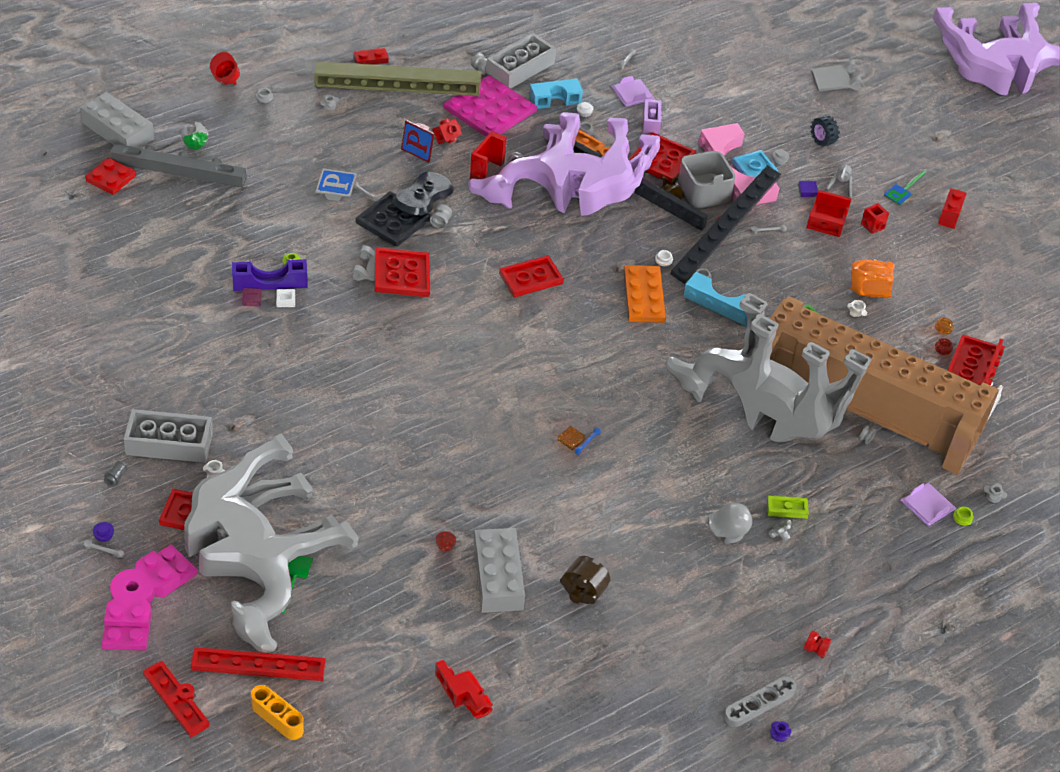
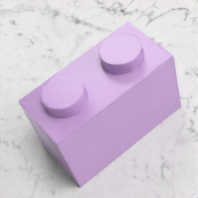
[642,99,661,135]

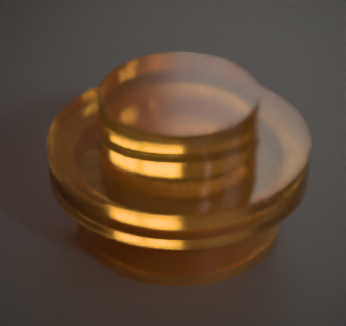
[935,317,954,334]

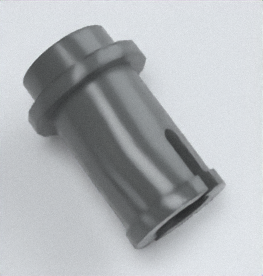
[104,461,128,487]

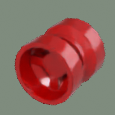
[804,630,832,659]

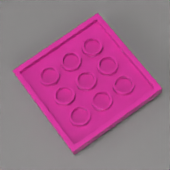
[443,75,537,137]

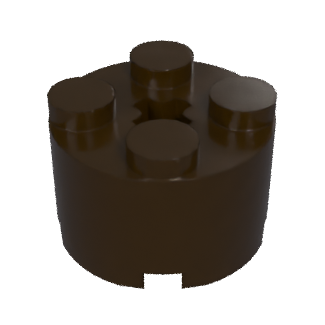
[560,556,611,604]

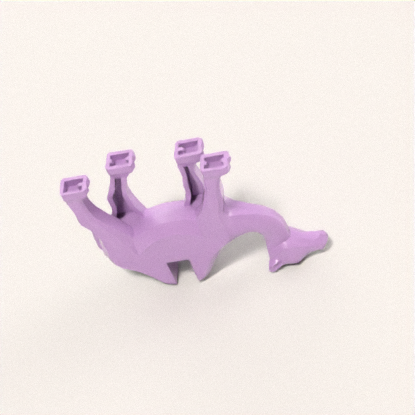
[933,3,1060,96]
[468,112,660,216]

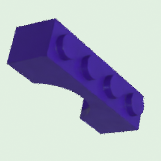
[232,259,308,291]

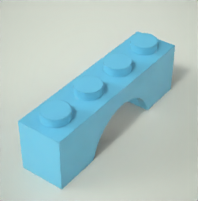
[683,272,747,327]

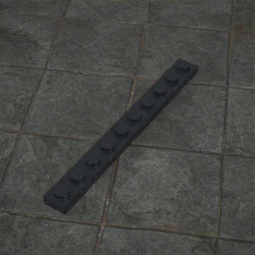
[573,140,708,231]
[670,165,781,284]

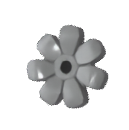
[769,519,792,541]

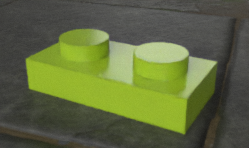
[767,495,809,519]

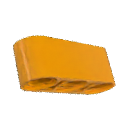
[251,685,304,740]

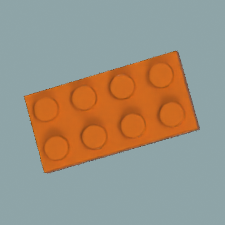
[624,265,666,323]

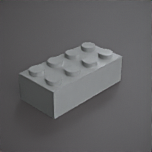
[486,33,556,89]
[80,92,154,148]
[124,409,213,463]
[474,528,525,613]

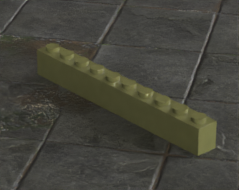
[314,62,481,96]

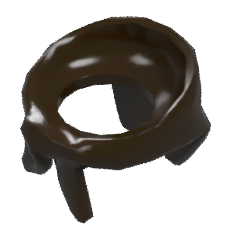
[660,176,684,200]

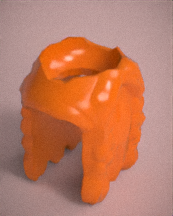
[850,259,894,298]

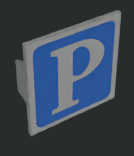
[315,168,357,201]

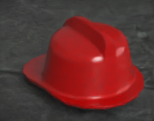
[210,52,240,85]

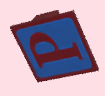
[401,120,435,163]

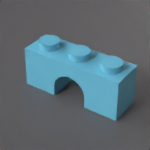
[529,79,583,109]

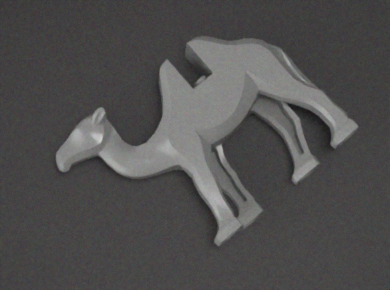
[666,293,871,442]
[184,434,358,653]

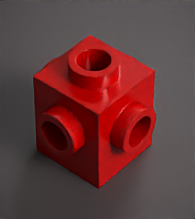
[432,118,462,144]
[861,203,889,234]

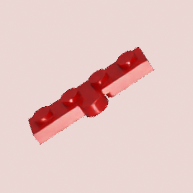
[143,660,210,738]

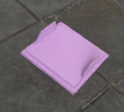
[611,76,655,107]
[900,483,956,527]

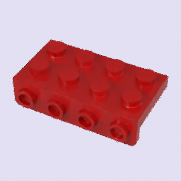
[947,334,1005,386]

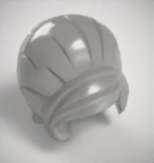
[708,502,752,545]

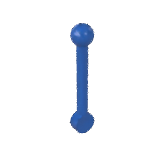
[575,428,601,455]

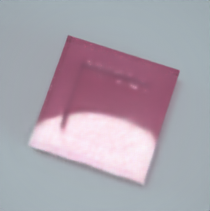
[242,288,263,307]

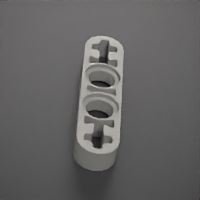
[724,677,797,727]

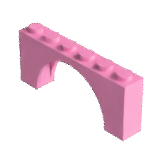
[698,123,779,205]

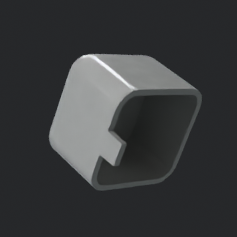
[678,151,736,209]

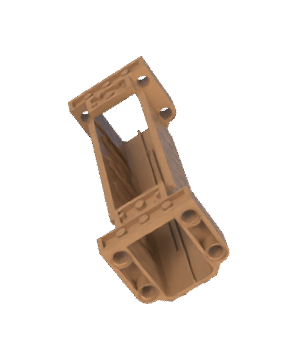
[770,296,999,475]

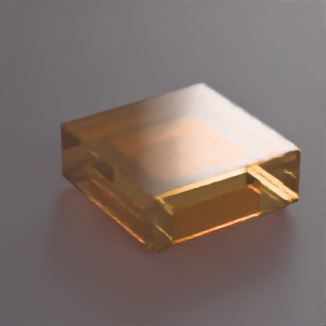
[558,425,585,451]

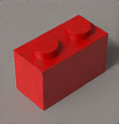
[938,188,967,229]

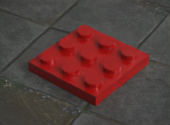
[628,132,696,183]
[374,247,430,297]

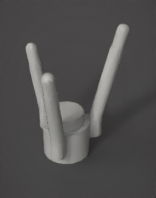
[826,164,853,199]

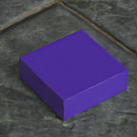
[798,181,818,197]

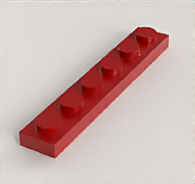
[191,647,326,681]

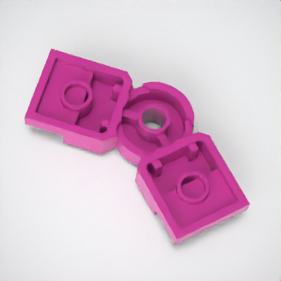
[102,544,198,651]

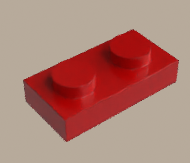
[353,48,389,65]

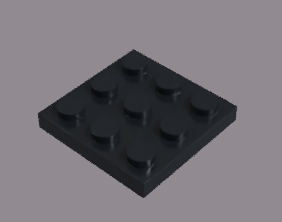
[356,191,431,247]

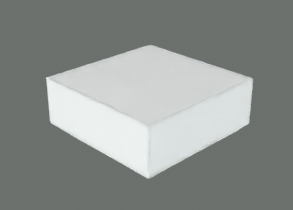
[276,289,295,307]

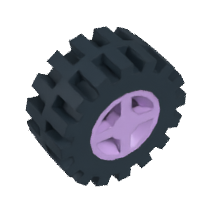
[810,115,840,147]

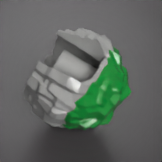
[181,122,208,150]

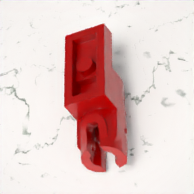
[435,659,493,719]

